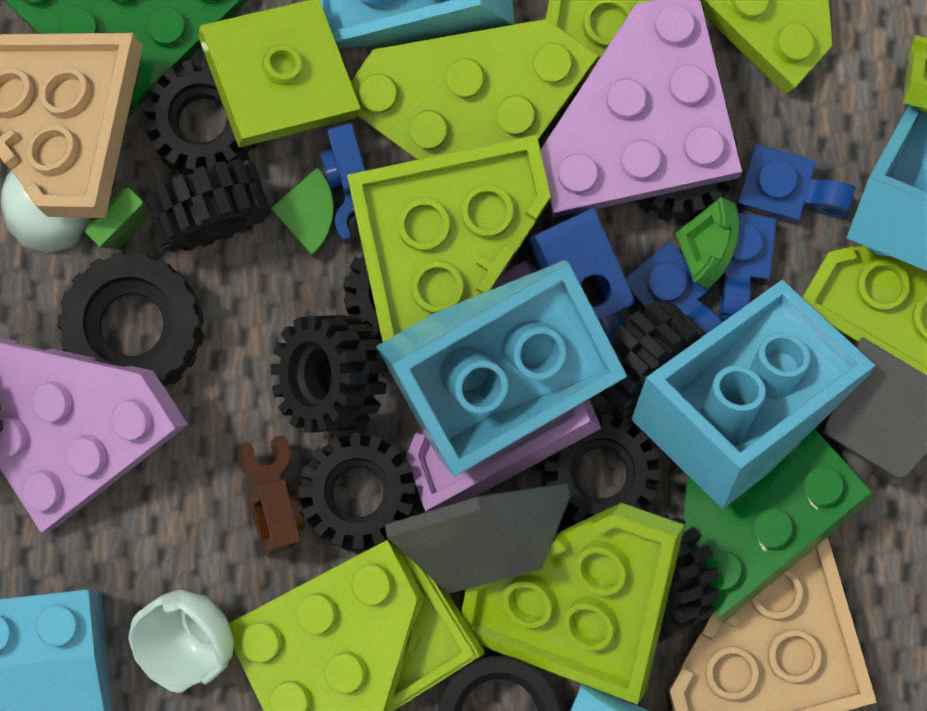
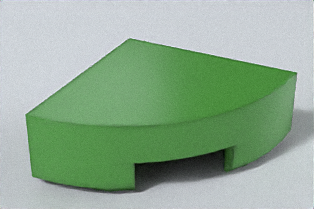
[271,168,334,258]
[85,186,148,249]
[675,197,739,288]

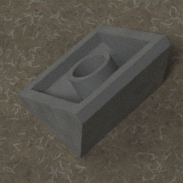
[385,483,570,594]

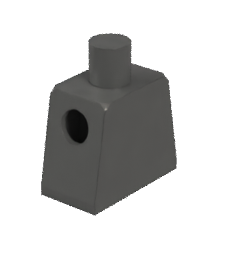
[817,337,927,486]

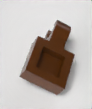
[238,435,305,556]

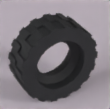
[57,252,204,386]

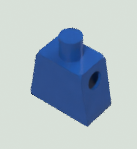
[523,208,635,343]

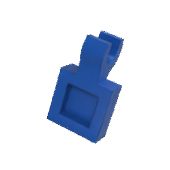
[320,123,365,244]
[737,144,856,225]
[718,213,777,322]
[625,241,722,334]

